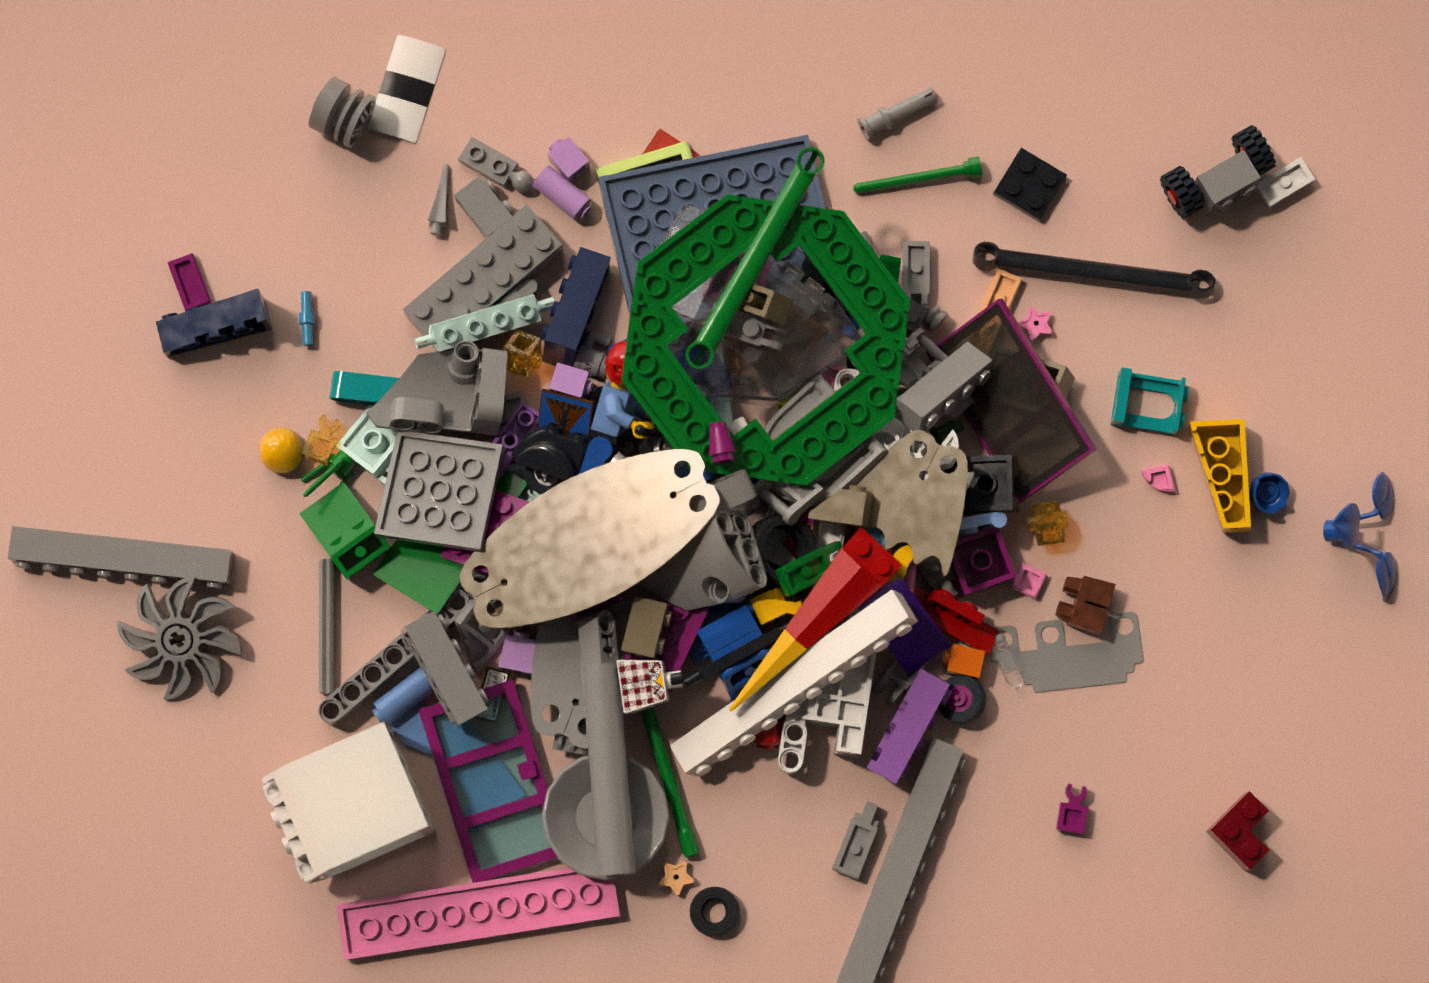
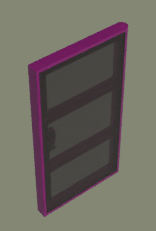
[926,299,1097,504]

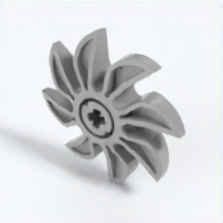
[117,577,242,700]

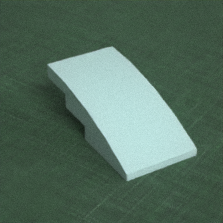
[335,405,397,486]

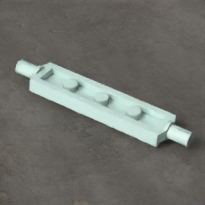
[414,294,555,352]

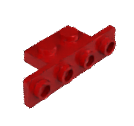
[914,586,999,654]

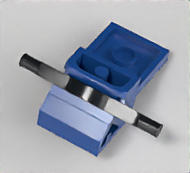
[682,605,791,701]

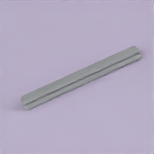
[319,558,334,695]

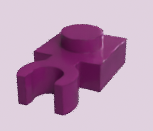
[1056,784,1088,834]

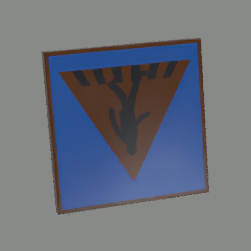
[537,389,594,440]

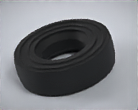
[690,887,740,937]

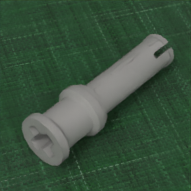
[857,87,938,140]

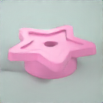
[1018,307,1052,341]

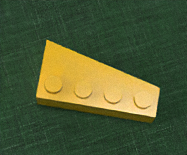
[1189,419,1251,533]

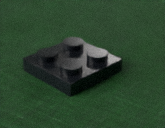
[993,148,1067,222]

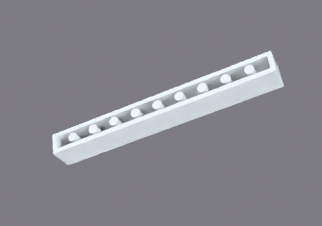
[670,590,918,776]

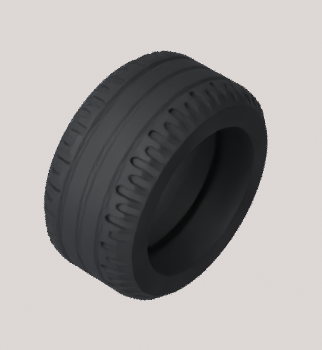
[752,514,818,588]

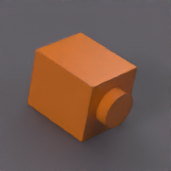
[942,644,985,680]

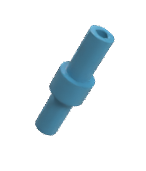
[299,291,315,346]

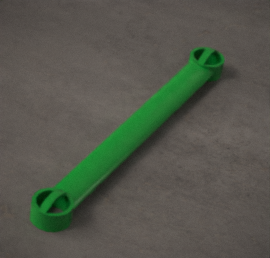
[686,147,825,370]

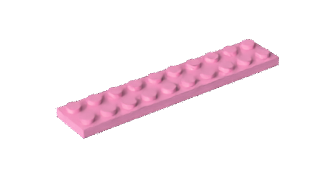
[336,868,620,960]

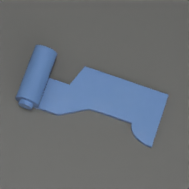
[372,667,526,835]

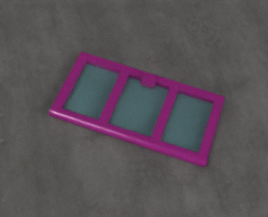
[419,679,557,883]

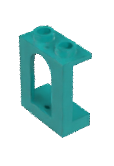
[1110,367,1189,435]

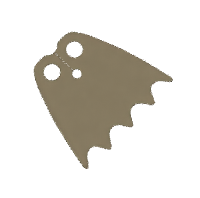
[854,430,968,576]

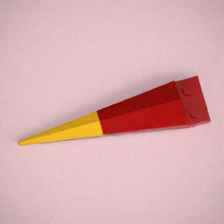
[729,527,903,712]

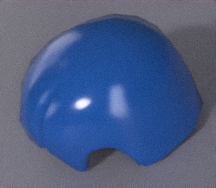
[1249,472,1290,515]

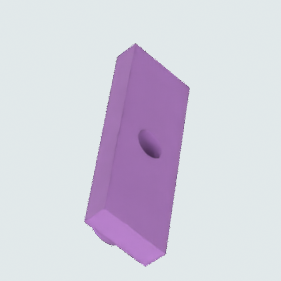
[492,401,539,483]

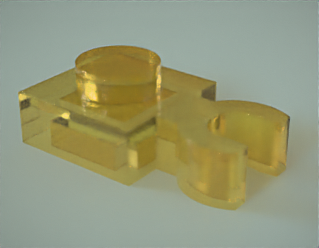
[301,414,340,466]

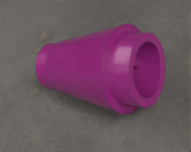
[709,421,737,464]

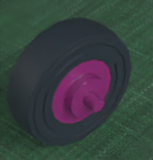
[938,675,987,725]

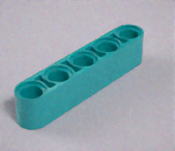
[329,371,399,406]

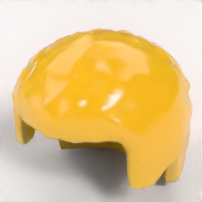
[259,427,303,474]

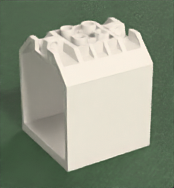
[261,722,436,884]

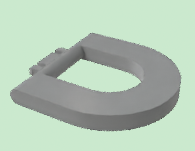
[765,375,888,507]

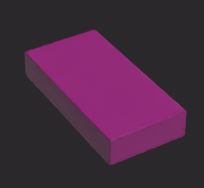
[167,253,212,312]

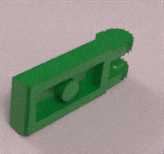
[775,541,842,596]

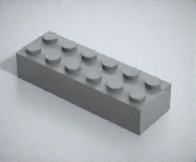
[403,204,563,351]

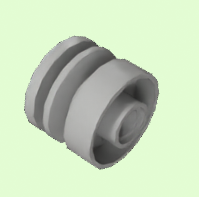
[309,77,376,148]

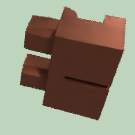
[1055,576,1116,636]

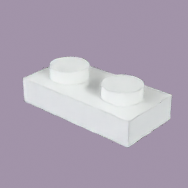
[1256,157,1315,208]

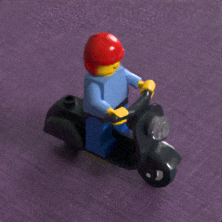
[511,340,684,498]

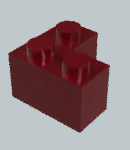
[1206,791,1270,871]

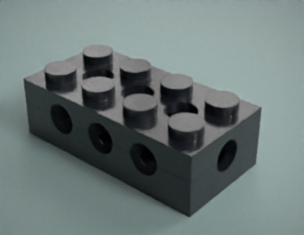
[943,455,1020,515]

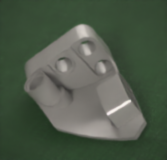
[367,341,507,436]
[638,511,767,611]

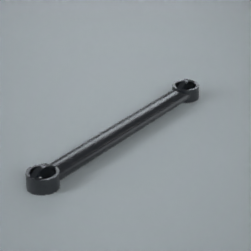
[972,242,1216,299]

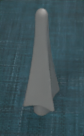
[427,164,449,236]

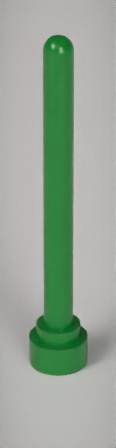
[853,156,982,194]

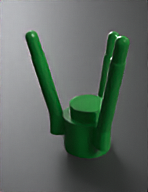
[301,450,356,497]

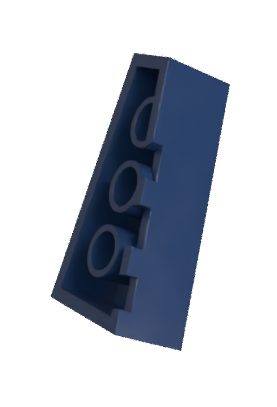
[541,247,611,367]
[156,288,273,358]

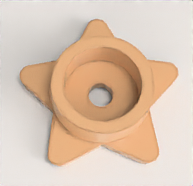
[659,860,695,896]

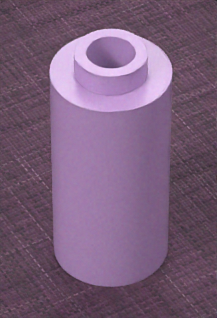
[532,165,592,220]

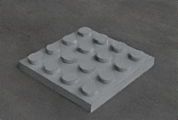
[374,430,505,552]

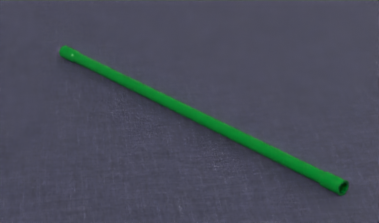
[641,707,700,858]

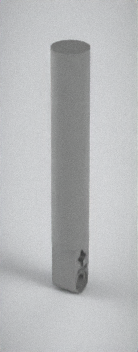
[578,610,636,877]

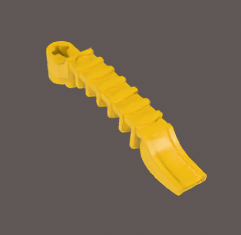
[750,544,913,626]

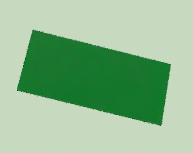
[373,470,528,614]

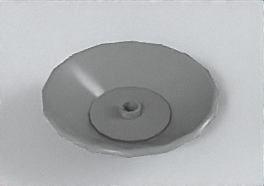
[542,756,670,880]

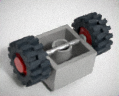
[1160,125,1276,219]

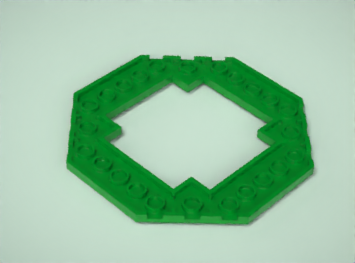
[621,194,911,485]

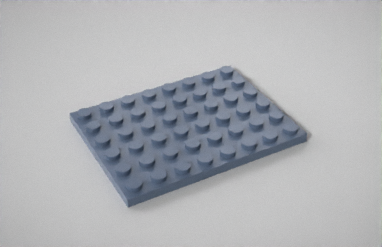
[598,134,829,324]

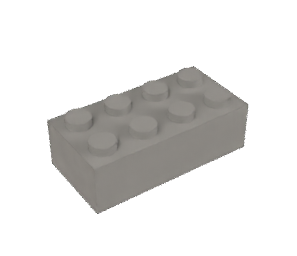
[401,611,489,728]

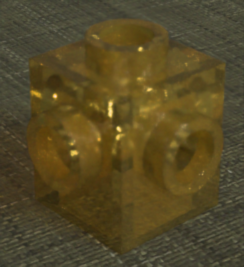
[503,329,543,378]
[1027,501,1068,546]

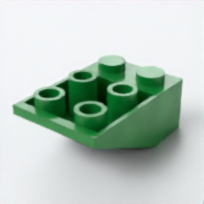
[299,482,392,580]

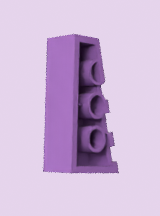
[867,667,952,784]

